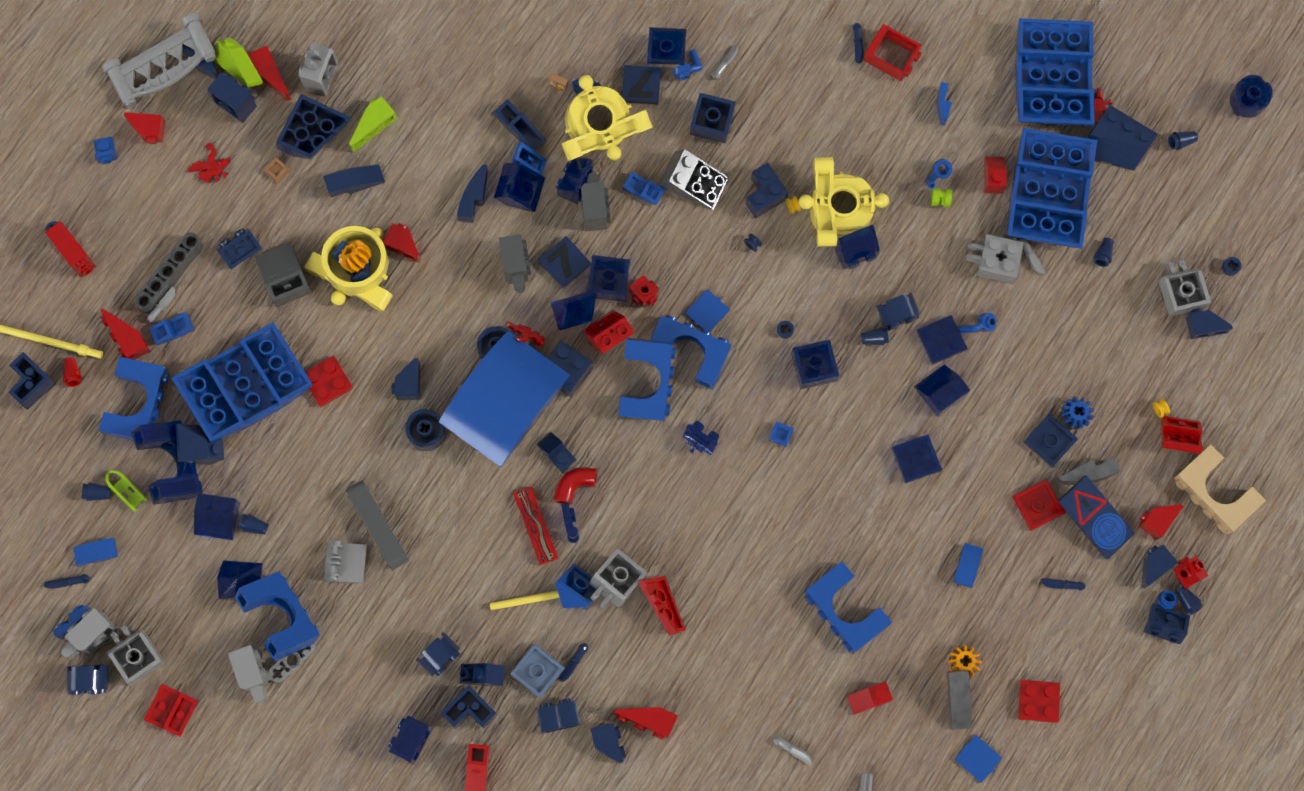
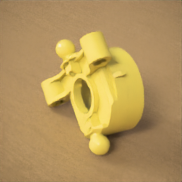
[561,75,653,161]
[799,157,889,247]
[303,226,393,312]

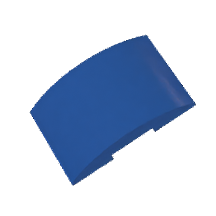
[1015,18,1094,126]
[1007,128,1098,249]
[172,322,313,443]
[439,331,571,467]

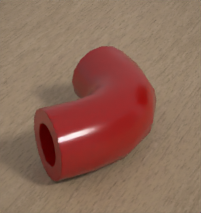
[553,467,598,505]

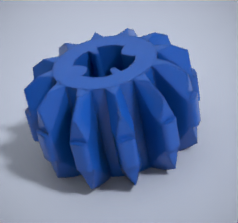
[1061,396,1094,429]

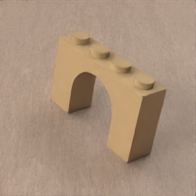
[1174,444,1266,535]

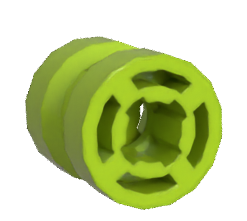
[931,187,952,208]

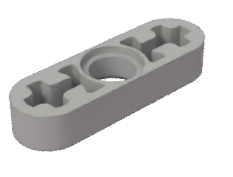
[268,643,316,683]

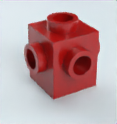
[629,275,659,308]
[1173,556,1209,589]

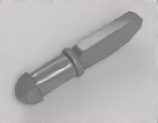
[712,45,738,80]
[1019,239,1045,275]
[147,287,175,323]
[773,736,812,765]

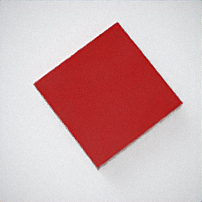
[1012,479,1065,531]

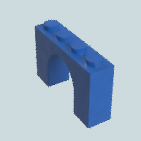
[646,315,732,390]
[619,338,676,421]
[99,357,169,444]
[804,561,892,653]
[235,571,319,662]

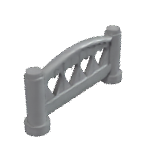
[102,13,216,108]

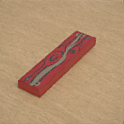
[513,486,558,566]

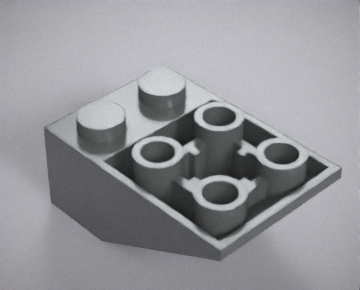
[659,149,729,210]
[255,243,312,308]

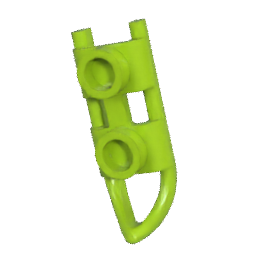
[105,470,148,513]

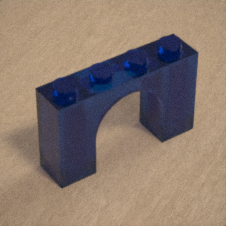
[131,420,203,505]

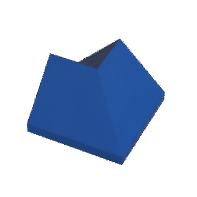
[555,563,596,611]

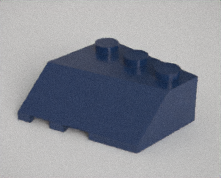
[276,94,352,159]
[1088,105,1158,171]

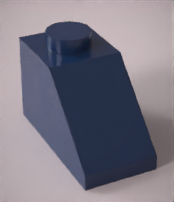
[1186,309,1233,339]
[391,358,420,400]
[1142,544,1178,589]

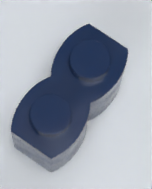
[536,698,580,734]

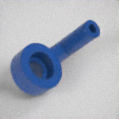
[673,49,703,80]
[925,159,952,189]
[958,313,997,333]

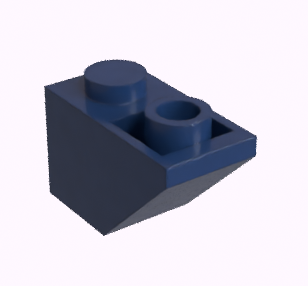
[459,663,505,686]
[590,723,626,764]

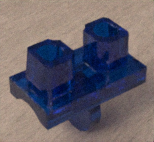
[682,421,719,455]

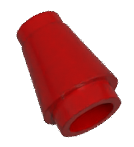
[63,357,82,387]

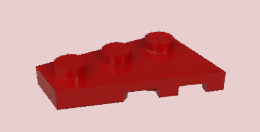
[638,576,686,636]

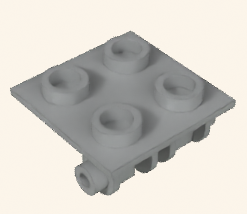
[324,541,367,583]

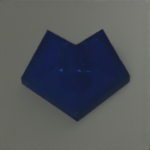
[647,27,686,65]
[551,290,597,331]
[217,560,263,601]

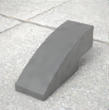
[1056,457,1121,485]
[947,669,971,730]

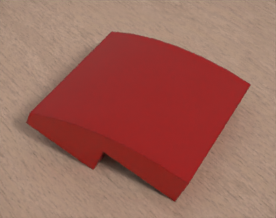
[1161,416,1203,454]
[143,683,198,737]

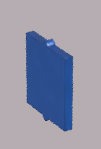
[685,290,730,332]
[955,735,1002,783]

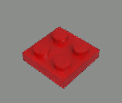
[305,355,353,408]
[1018,680,1060,723]

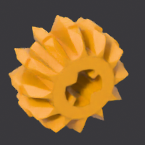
[338,240,371,273]
[947,645,982,677]

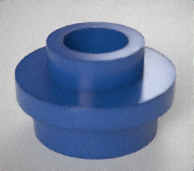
[1157,590,1177,609]

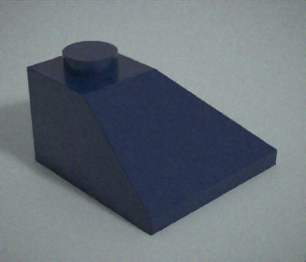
[175,424,224,465]

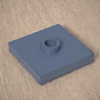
[510,643,565,699]

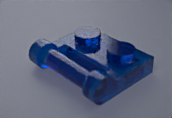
[561,503,579,543]

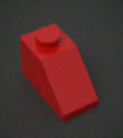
[124,112,166,144]
[984,156,1007,194]
[383,223,421,263]
[1138,504,1184,540]
[847,681,893,715]

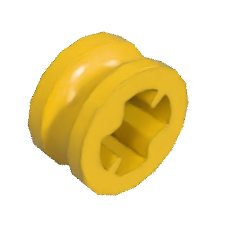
[786,195,801,214]
[1152,398,1170,418]

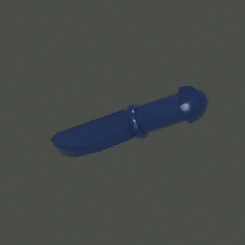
[853,23,864,64]
[44,574,90,589]
[1041,578,1086,591]
[559,643,588,682]

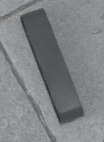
[134,232,202,313]
[346,480,409,571]

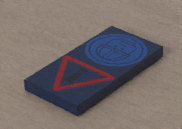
[1057,475,1135,560]

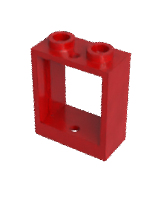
[863,24,922,82]
[45,221,96,277]
[582,310,635,354]

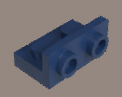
[216,228,262,270]
[1143,603,1190,644]

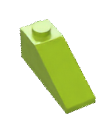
[214,38,263,87]
[349,96,397,153]

